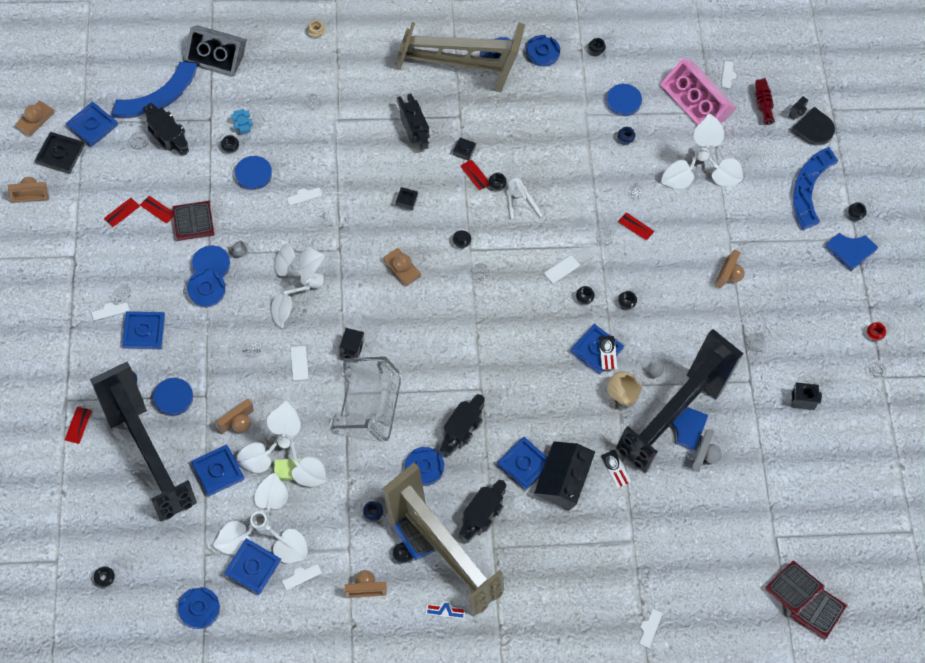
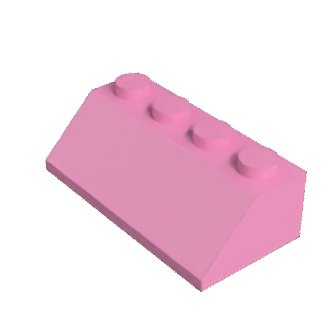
[660,58,737,125]

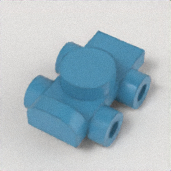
[231,109,253,134]

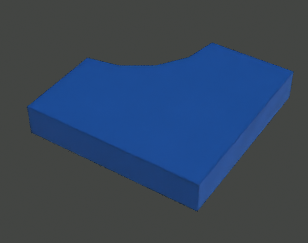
[825,233,878,270]
[672,407,708,451]

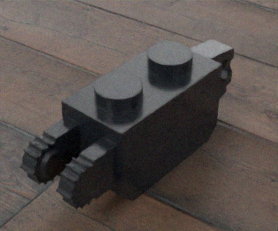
[396,93,430,150]
[142,103,189,156]
[440,394,485,456]
[458,479,507,543]

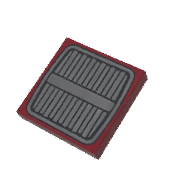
[172,201,215,241]
[765,560,825,616]
[790,590,847,640]

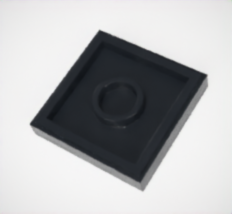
[35,132,85,174]

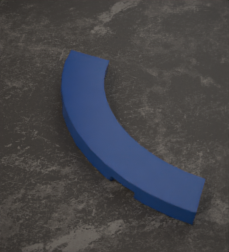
[113,62,197,118]
[793,147,838,230]

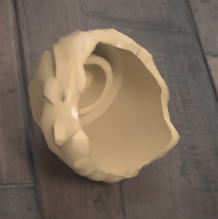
[607,371,642,407]

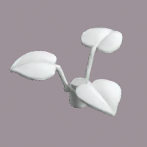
[661,113,743,189]
[271,245,326,328]
[236,400,328,487]
[213,473,308,564]

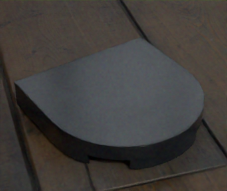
[792,107,835,145]

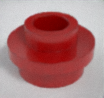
[867,322,886,341]

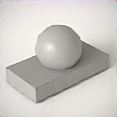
[692,429,722,472]

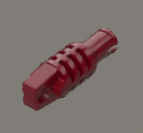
[755,78,775,125]

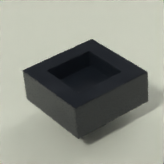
[789,96,809,120]
[453,137,476,161]
[395,187,418,210]

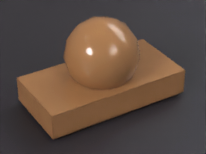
[15,100,54,137]
[8,177,49,202]
[383,248,421,286]
[715,249,745,288]
[216,399,254,434]
[345,570,387,598]

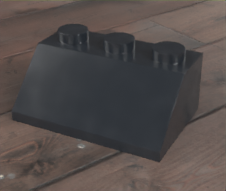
[184,25,247,76]
[534,441,595,511]

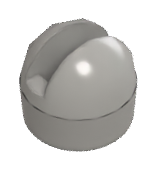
[232,240,248,257]
[648,363,664,378]

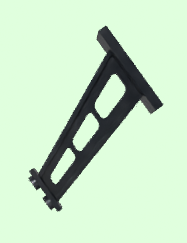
[616,329,744,473]
[90,361,197,522]

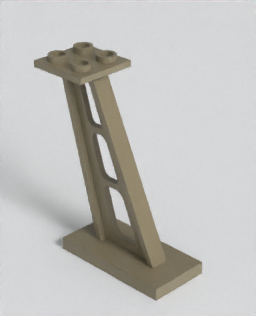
[396,22,526,92]
[382,463,504,616]

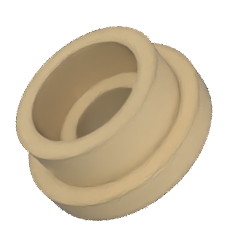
[308,20,325,37]

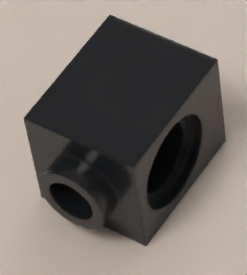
[339,328,364,360]
[791,382,822,410]

